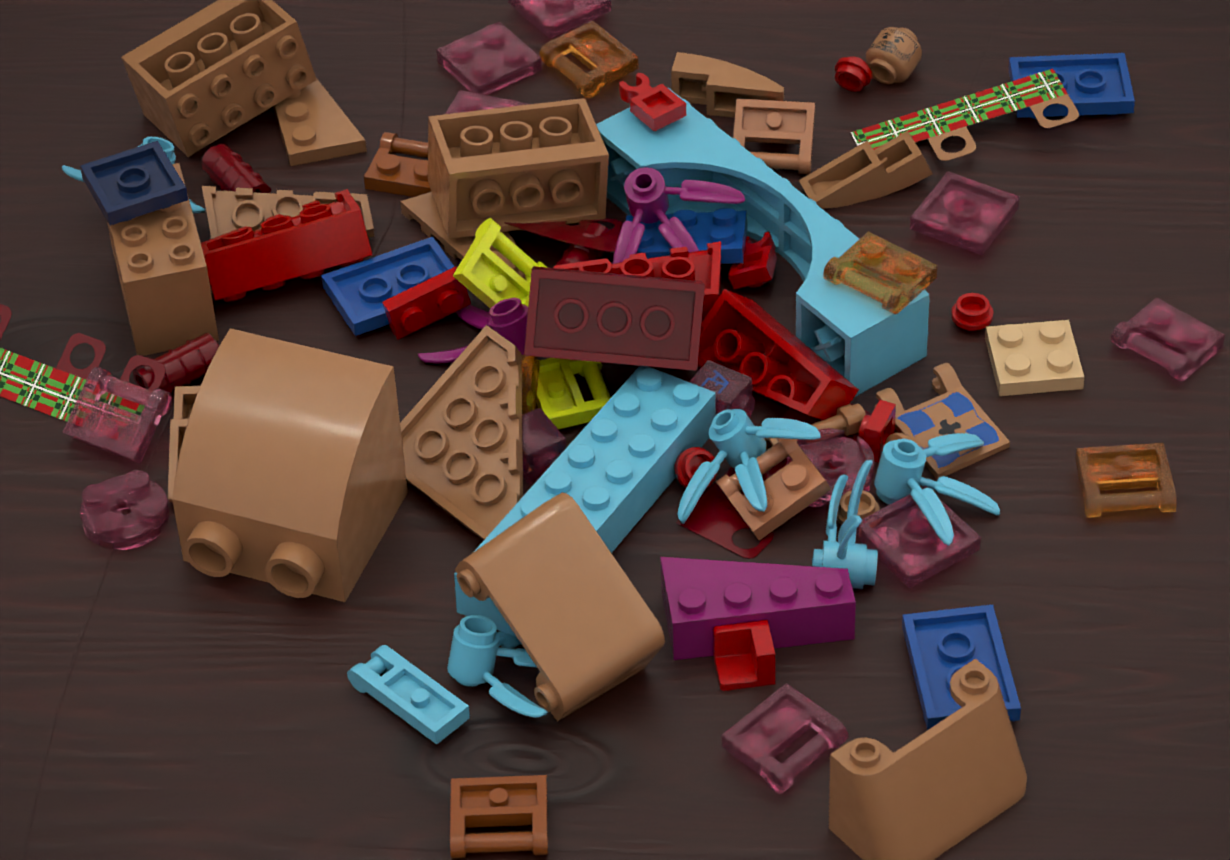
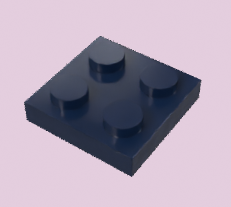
[80,141,188,226]

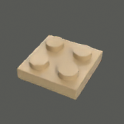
[985,320,1085,396]

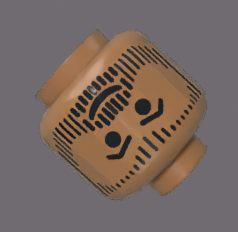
[866,27,922,85]

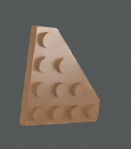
[400,325,523,541]

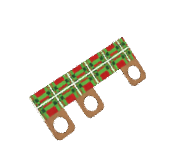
[851,68,1079,161]

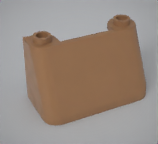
[455,492,665,722]
[829,658,1027,860]

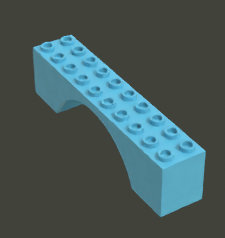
[596,88,930,397]

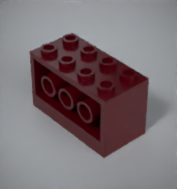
[524,266,705,371]

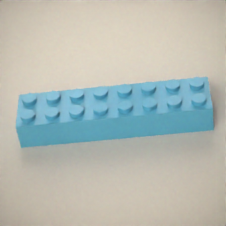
[454,366,716,638]

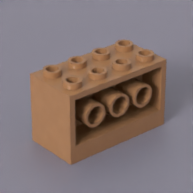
[121,0,317,157]
[428,98,609,239]
[107,163,219,356]

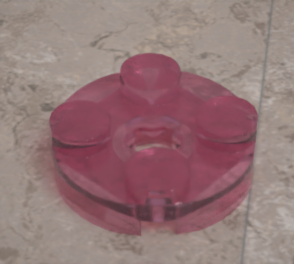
[787,428,874,507]
[80,470,170,550]

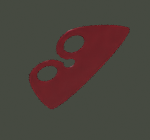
[504,218,623,252]

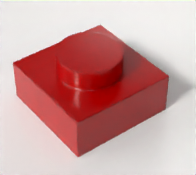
[859,400,896,463]

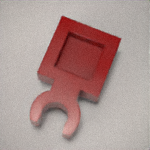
[619,73,686,132]
[728,231,777,289]

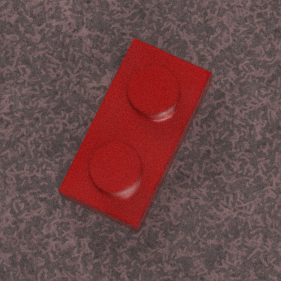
[382,266,471,340]

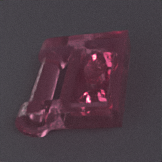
[1111,298,1225,382]
[62,367,172,463]
[722,683,849,794]

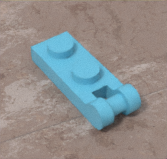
[347,645,470,744]

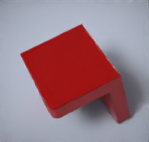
[713,620,775,691]

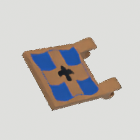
[875,363,1010,479]

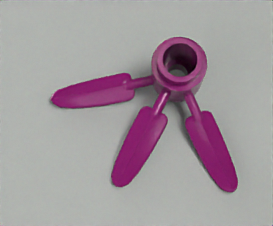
[613,167,745,264]
[418,298,535,364]

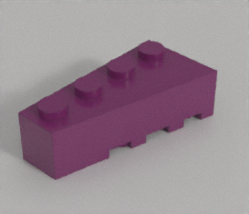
[660,557,856,660]

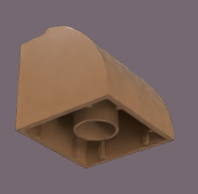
[172,328,408,602]

